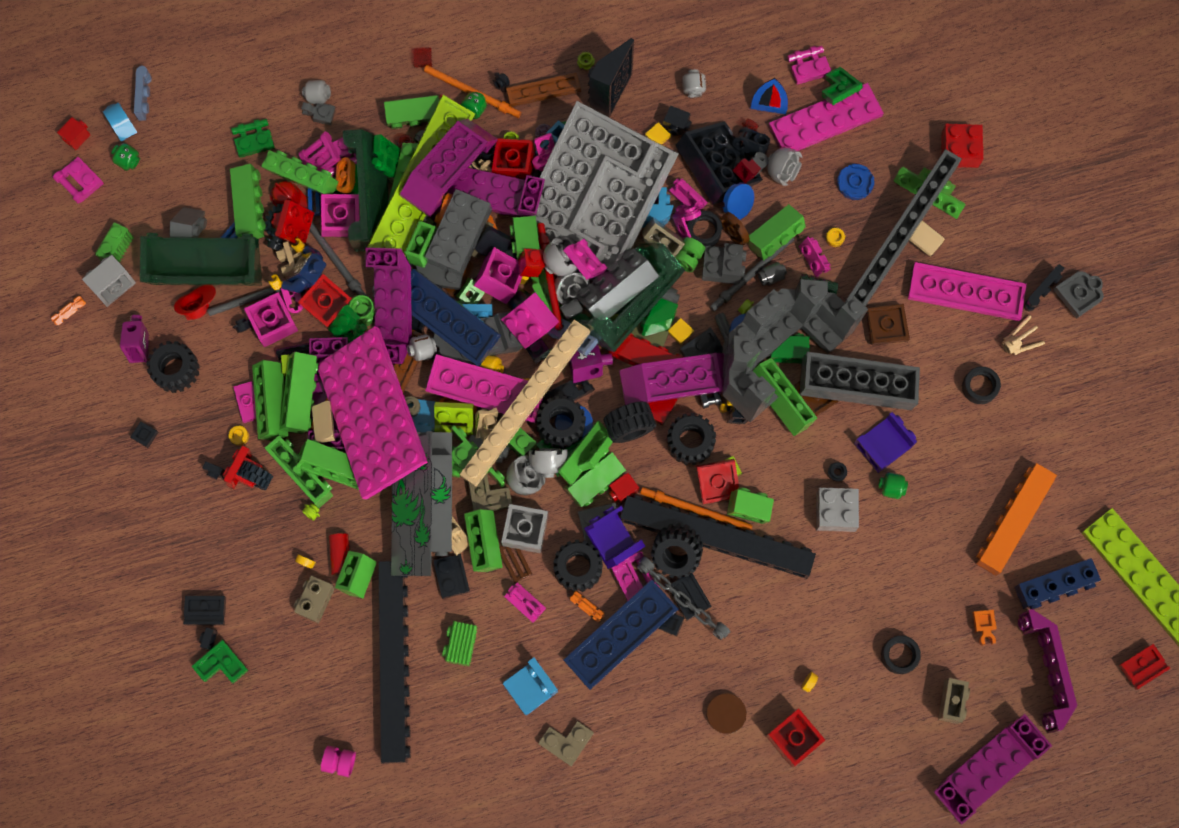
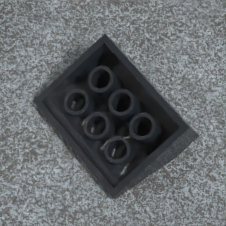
[588,38,634,117]
[675,121,763,205]

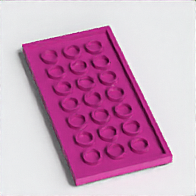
[318,326,428,500]

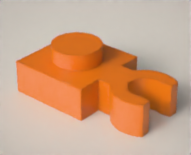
[972,610,997,646]

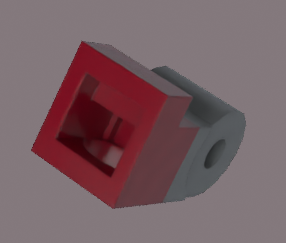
[733,152,769,184]

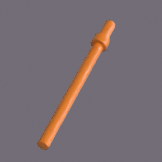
[424,65,522,119]
[640,487,753,530]

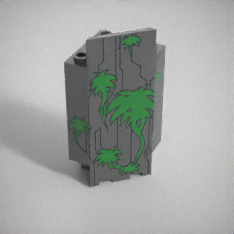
[391,431,452,576]

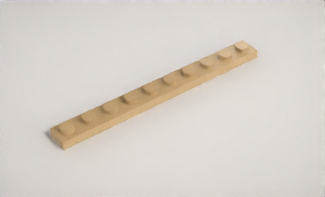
[460,320,590,487]

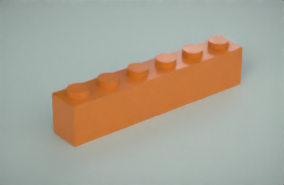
[976,463,1057,576]

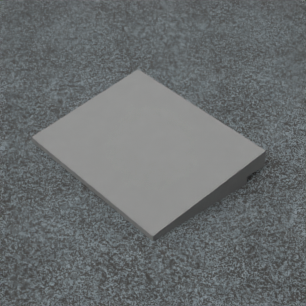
[512,101,679,281]

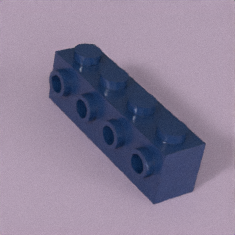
[1014,558,1101,610]

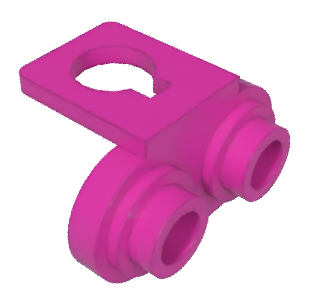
[532,133,555,172]
[672,204,701,239]

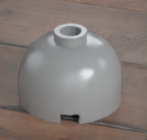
[767,147,802,186]
[543,238,578,276]
[554,270,590,305]
[529,448,567,478]
[506,455,545,496]

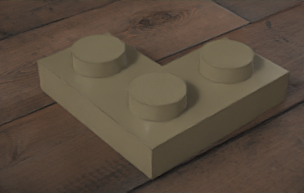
[469,474,512,511]
[538,721,594,767]

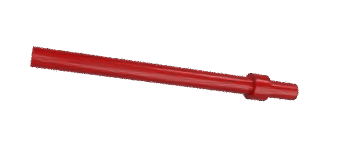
[537,223,563,330]

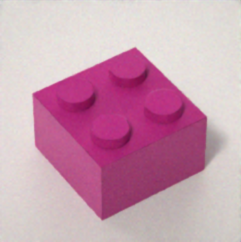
[321,194,360,237]
[474,247,522,304]
[244,292,298,348]
[501,292,559,349]

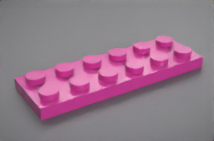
[769,83,884,151]
[908,262,1026,321]
[425,354,543,423]

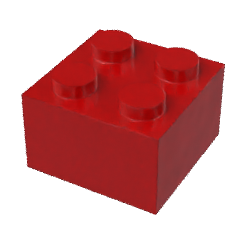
[941,124,984,168]
[492,138,536,180]
[298,274,352,329]
[766,708,825,768]

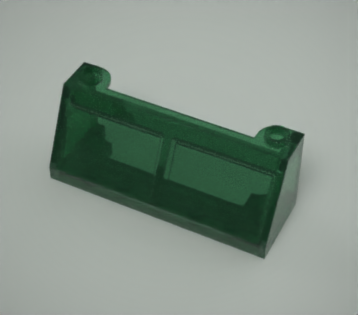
[343,129,389,252]
[140,233,262,286]
[570,243,685,352]

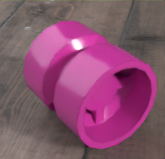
[321,745,356,777]

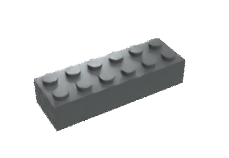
[799,352,920,410]

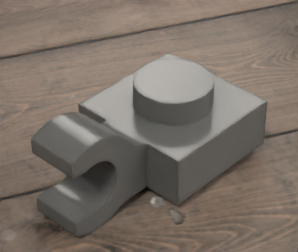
[301,103,336,125]

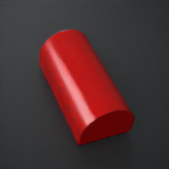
[329,533,350,576]

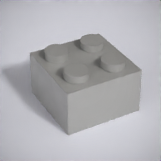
[82,255,136,307]
[816,488,859,532]
[502,504,548,554]

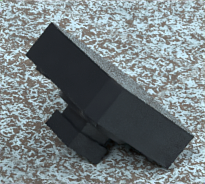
[475,226,512,256]

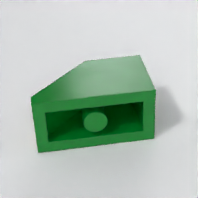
[770,334,809,364]

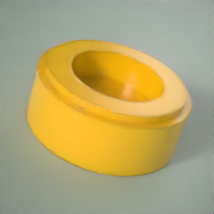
[826,228,845,247]
[228,426,249,446]
[295,554,316,569]
[801,672,818,693]

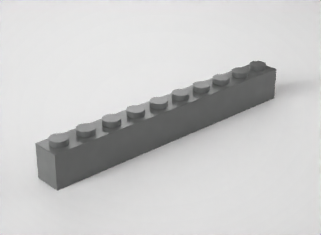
[845,149,962,307]

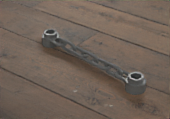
[637,557,730,640]

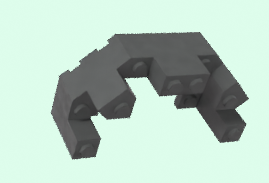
[723,279,868,422]

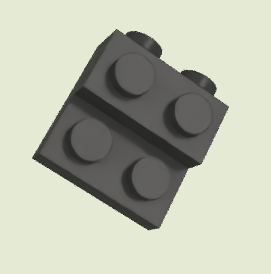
[702,243,747,284]
[480,312,523,356]

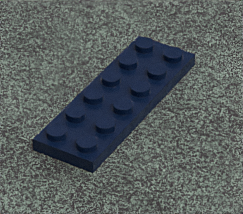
[411,269,501,366]
[564,580,679,690]

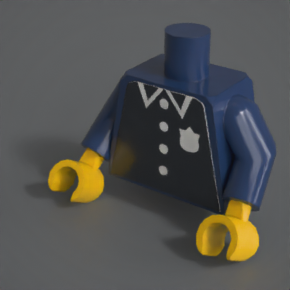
[268,238,326,293]

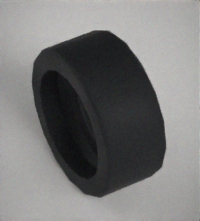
[687,211,722,246]
[962,367,1001,404]
[881,635,921,674]

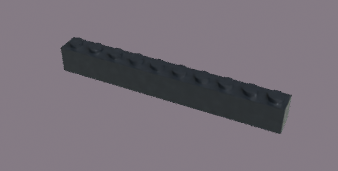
[620,495,816,579]
[379,561,411,764]

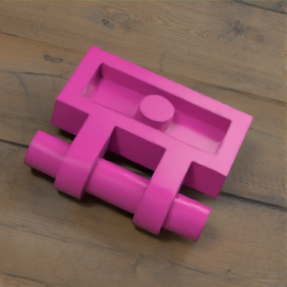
[787,46,831,85]

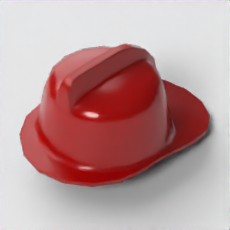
[270,181,308,209]
[174,284,216,320]

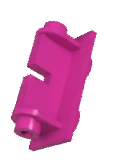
[669,178,708,210]
[799,237,831,278]
[504,582,546,623]

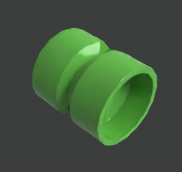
[672,237,706,272]
[349,295,375,326]

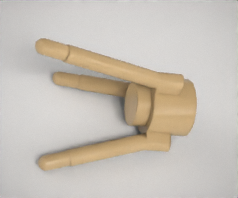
[1002,315,1045,355]

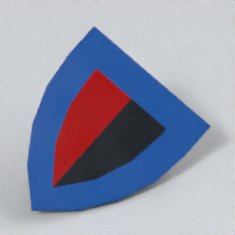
[750,78,788,114]

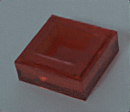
[413,48,432,68]

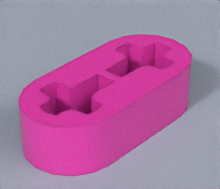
[281,287,303,314]

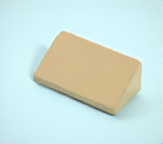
[910,221,945,257]
[312,400,335,443]

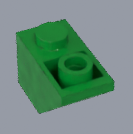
[641,296,678,336]

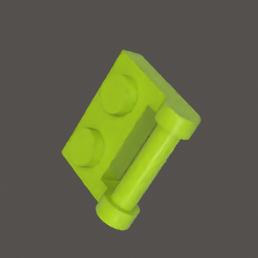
[434,402,474,436]

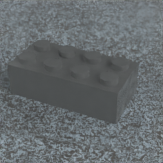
[425,189,492,277]
[575,249,659,325]

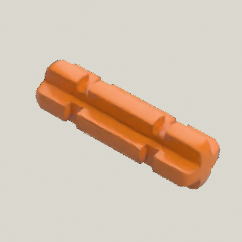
[51,296,86,325]
[570,591,605,623]

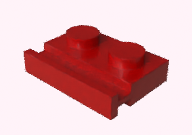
[1119,644,1170,690]

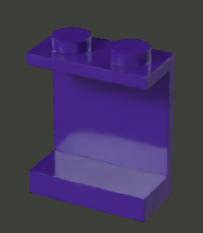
[854,412,917,473]
[584,506,645,569]

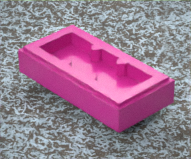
[234,381,256,423]

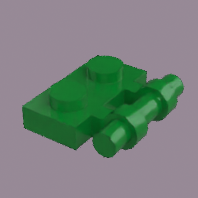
[231,119,275,158]
[372,134,401,178]
[328,304,367,343]

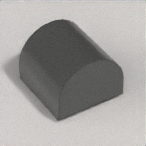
[559,299,583,321]

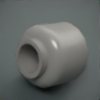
[682,69,706,98]
[302,80,331,104]
[407,334,437,361]

